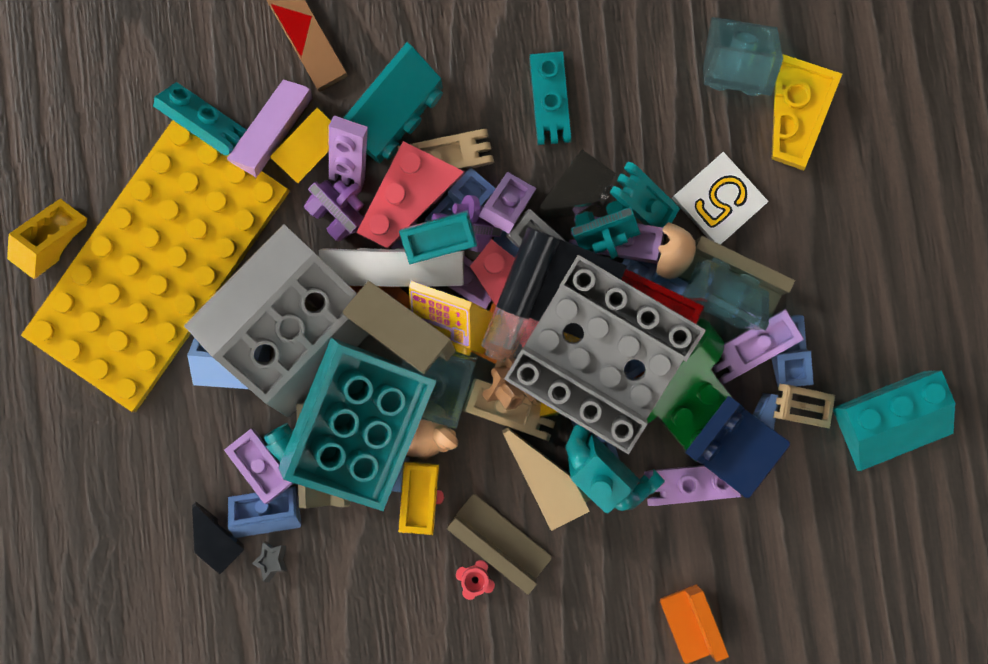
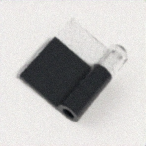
[481,227,627,362]

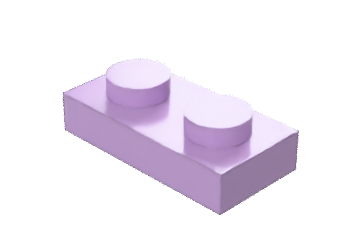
[479,172,536,233]
[224,428,294,504]

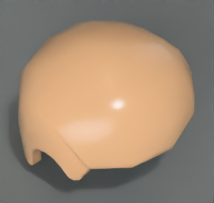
[656,222,696,279]

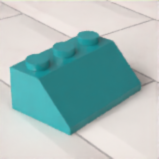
[343,42,443,164]
[833,370,955,471]

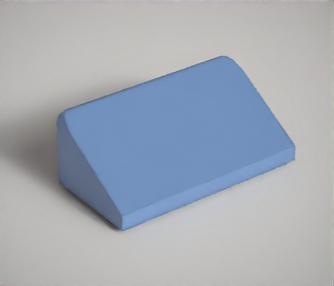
[228,486,301,538]

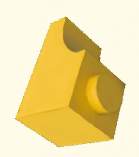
[7,198,87,279]

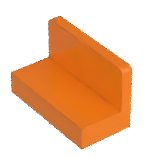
[660,584,729,664]

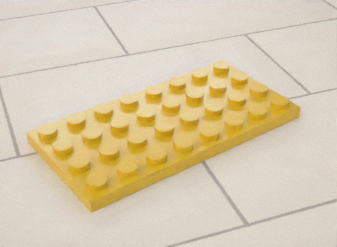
[21,120,290,412]

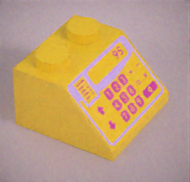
[409,281,498,357]

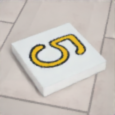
[672,152,769,245]

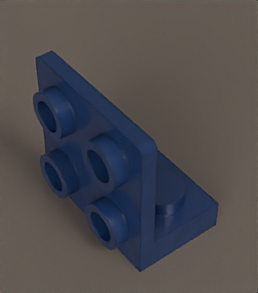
[685,396,791,498]

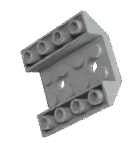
[184,224,369,418]
[504,255,706,455]

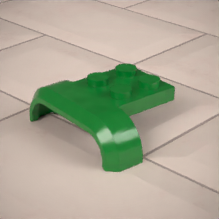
[647,318,732,462]

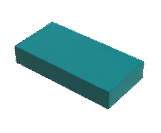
[399,210,478,265]

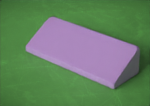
[227,79,312,178]

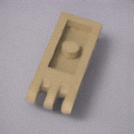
[398,129,494,170]
[463,379,558,441]

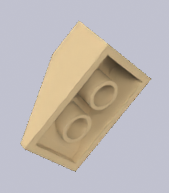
[502,427,591,531]

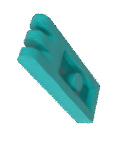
[529,51,571,145]
[153,82,247,155]
[610,162,680,228]

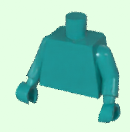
[565,424,665,514]

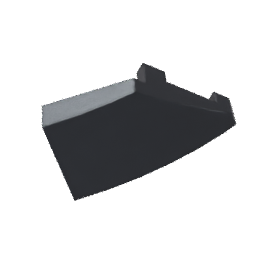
[192,502,244,574]

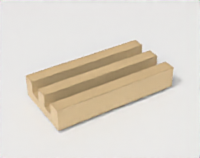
[773,384,835,428]

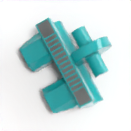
[571,200,641,259]

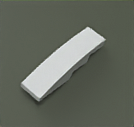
[319,248,464,287]

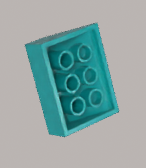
[278,337,436,511]

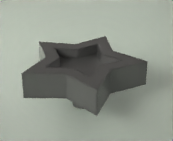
[252,541,287,582]

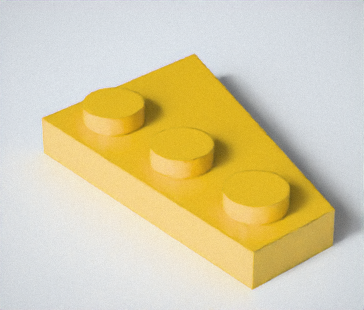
[772,52,842,171]

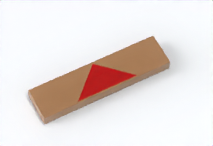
[266,0,348,92]

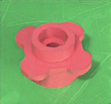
[456,560,495,600]

